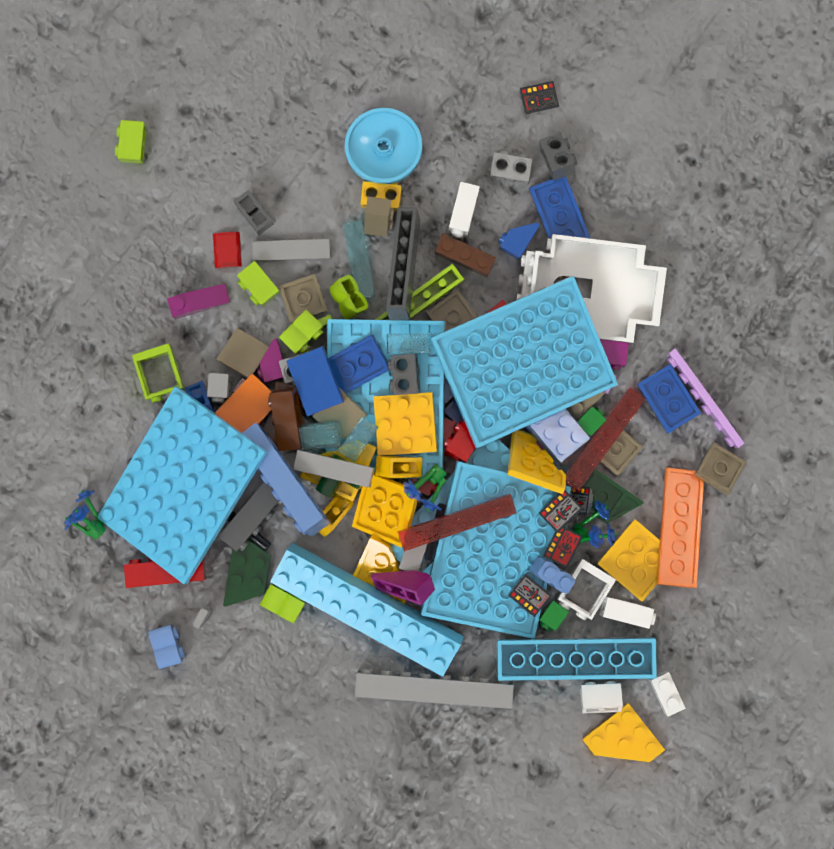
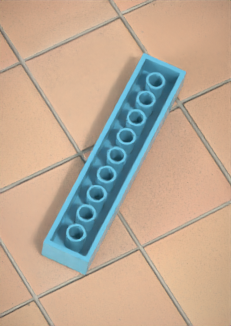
[270,542,464,677]

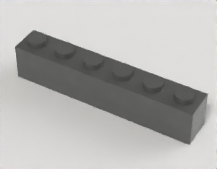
[386,207,420,321]
[218,449,302,552]

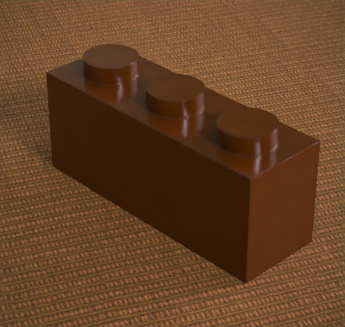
[435,233,496,278]
[268,387,307,451]

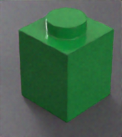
[577,406,606,437]
[539,600,569,632]

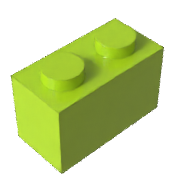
[115,120,147,164]
[236,261,281,307]

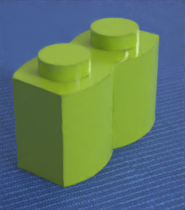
[329,274,368,320]
[279,310,324,355]
[260,583,306,624]

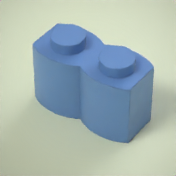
[530,557,576,593]
[148,624,185,669]

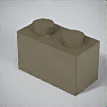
[364,197,394,237]

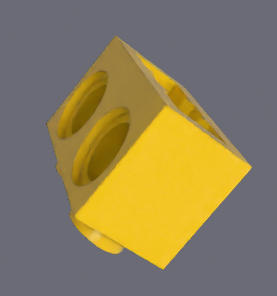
[360,181,402,212]

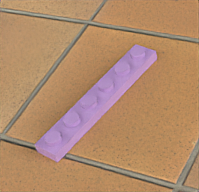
[667,348,744,449]

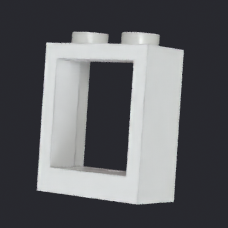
[448,182,480,239]
[557,559,616,620]
[599,596,656,628]

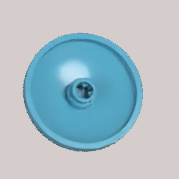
[345,108,422,184]

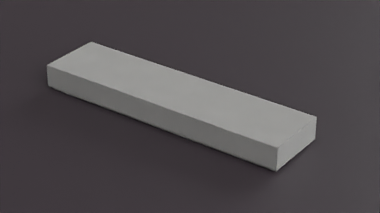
[252,239,330,262]
[293,450,375,488]

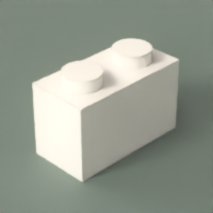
[649,670,686,717]
[580,681,623,714]

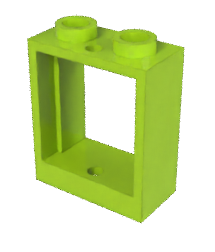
[132,343,185,403]

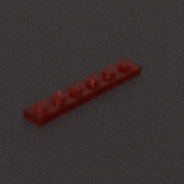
[566,387,646,491]
[397,493,517,551]

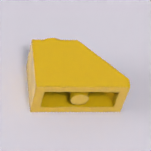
[376,456,422,478]
[319,494,355,537]

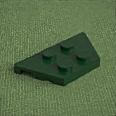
[576,460,644,524]
[223,540,271,607]

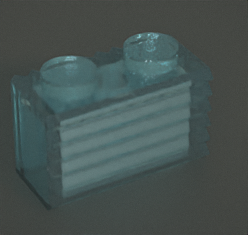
[299,420,344,453]

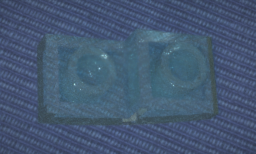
[339,416,379,462]

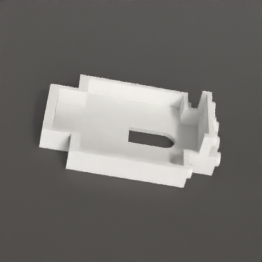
[516,234,667,343]

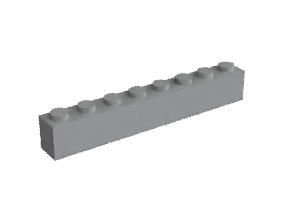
[355,668,514,709]

